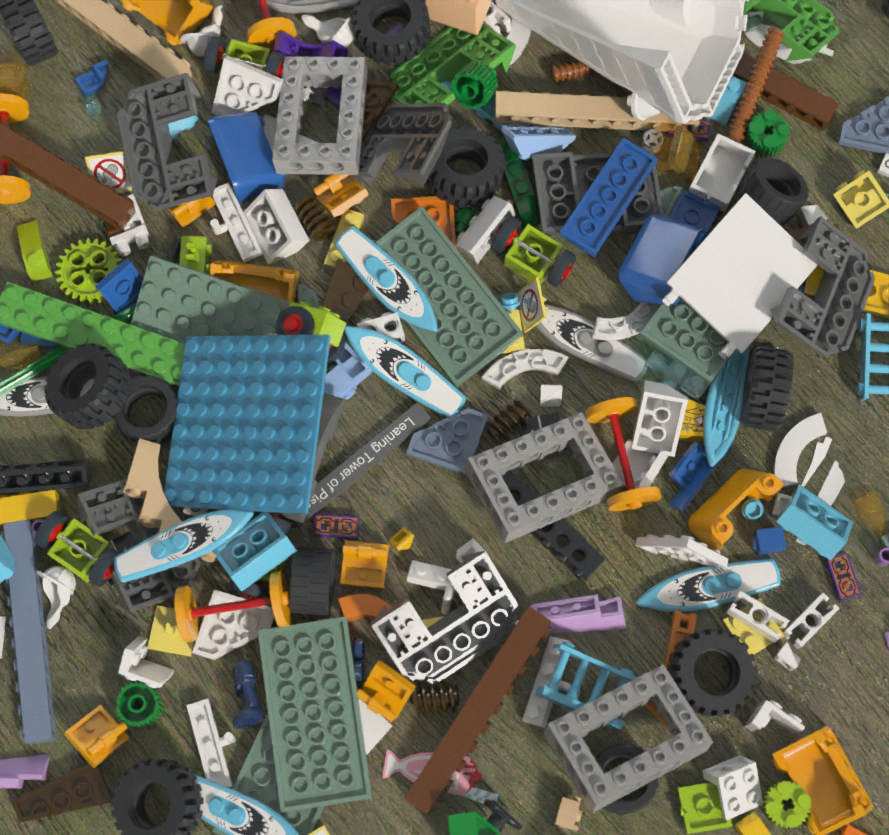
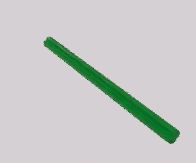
[0,303,137,396]

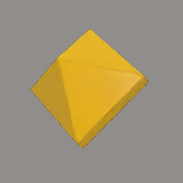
[388,527,415,551]

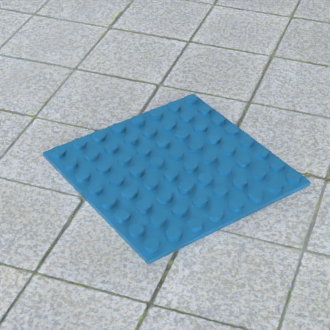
[164,335,331,514]

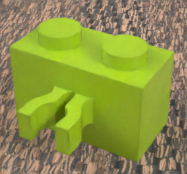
[180,236,212,275]

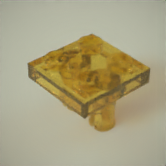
[658,126,702,182]

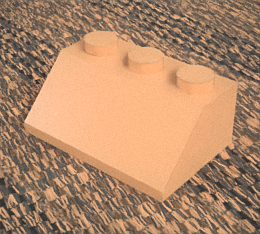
[426,0,492,36]

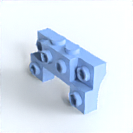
[324,342,372,400]

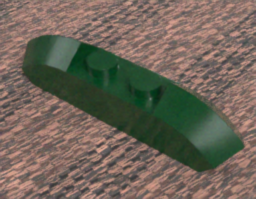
[496,136,541,228]

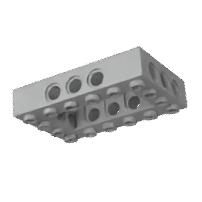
[272,57,368,175]
[465,412,624,543]
[544,664,713,814]

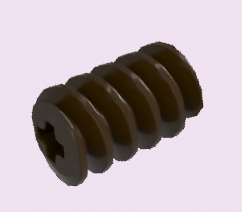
[295,194,336,241]
[485,399,532,445]
[413,683,459,714]

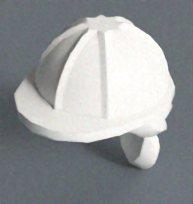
[180,5,223,57]
[301,15,354,47]
[36,566,76,629]

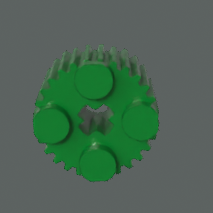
[450,61,498,110]
[745,110,790,157]
[115,681,164,729]

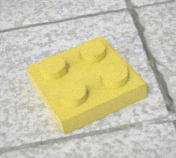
[722,598,784,654]

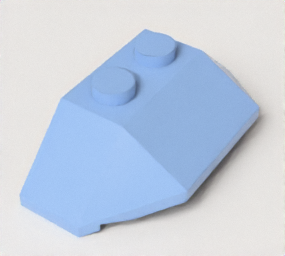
[501,124,576,160]

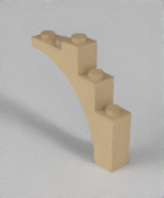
[123,438,218,562]

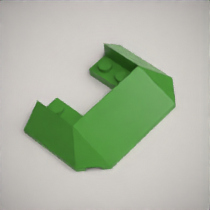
[743,0,840,61]
[390,24,516,106]

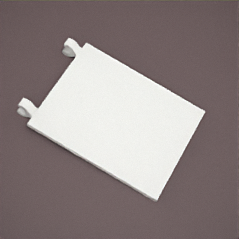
[662,193,817,359]

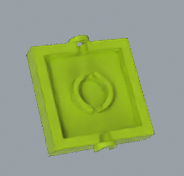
[677,782,732,835]

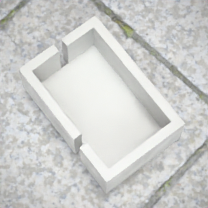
[689,134,756,212]

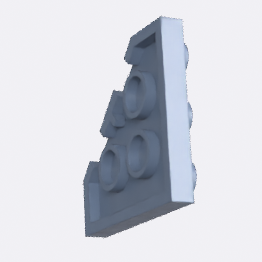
[838,96,889,154]
[406,408,488,476]

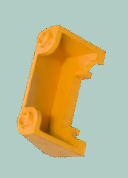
[120,0,215,46]
[210,260,299,303]
[688,468,784,551]
[772,726,873,835]

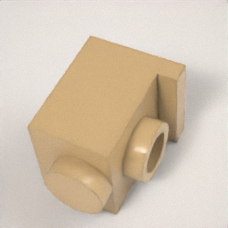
[554,794,583,832]

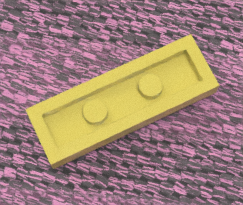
[324,209,364,269]

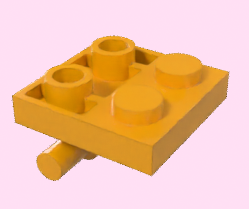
[313,174,369,218]
[167,196,216,228]
[340,540,389,589]
[358,660,416,722]
[64,705,130,768]

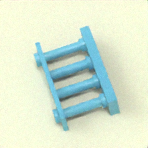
[856,313,889,401]
[535,642,637,730]

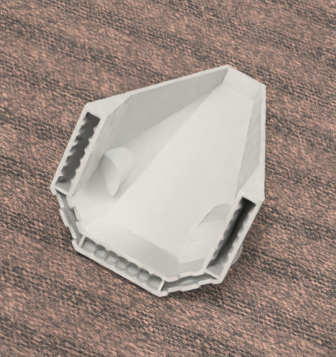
[495,0,749,123]

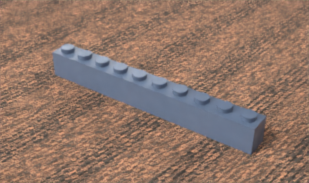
[1,519,57,745]

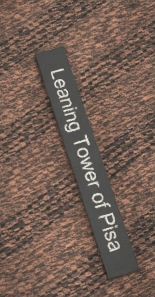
[293,402,431,528]

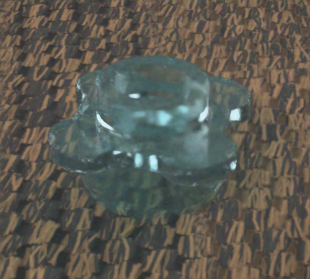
[84,96,101,120]

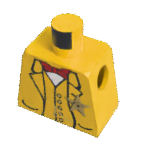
[679,399,705,442]

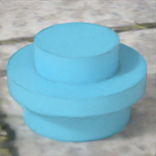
[499,293,521,311]
[741,499,764,520]

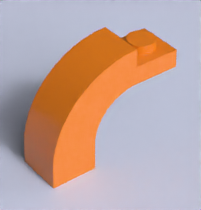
[338,594,393,622]

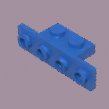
[669,442,733,511]

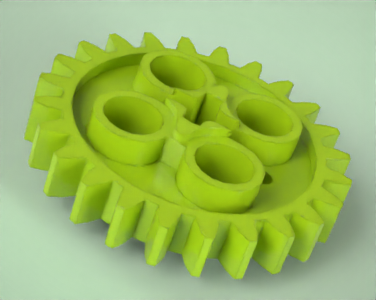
[55,238,123,305]

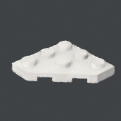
[211,56,283,116]
[635,534,728,567]
[192,589,275,660]

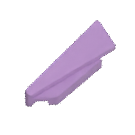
[515,594,626,634]
[0,754,49,789]

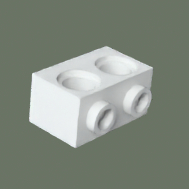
[357,312,405,343]

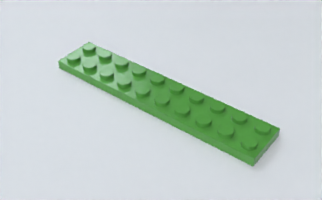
[0,282,185,388]

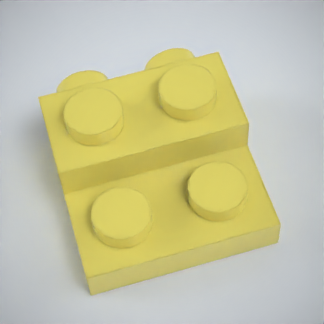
[833,170,889,229]

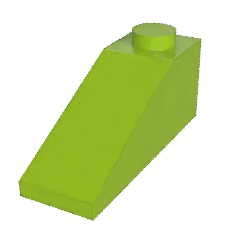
[17,220,53,282]

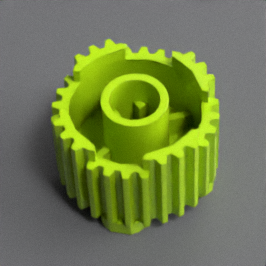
[763,781,811,828]

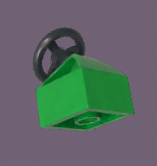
[448,799,522,835]

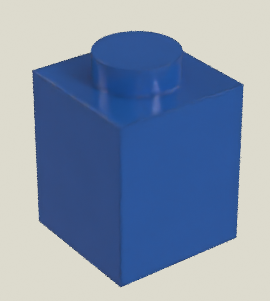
[751,526,787,556]

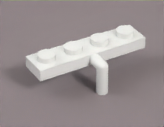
[210,182,263,263]
[407,560,458,615]
[522,636,580,728]
[186,699,236,788]

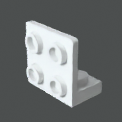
[612,439,668,489]
[118,636,174,688]
[744,700,805,734]
[703,755,763,820]

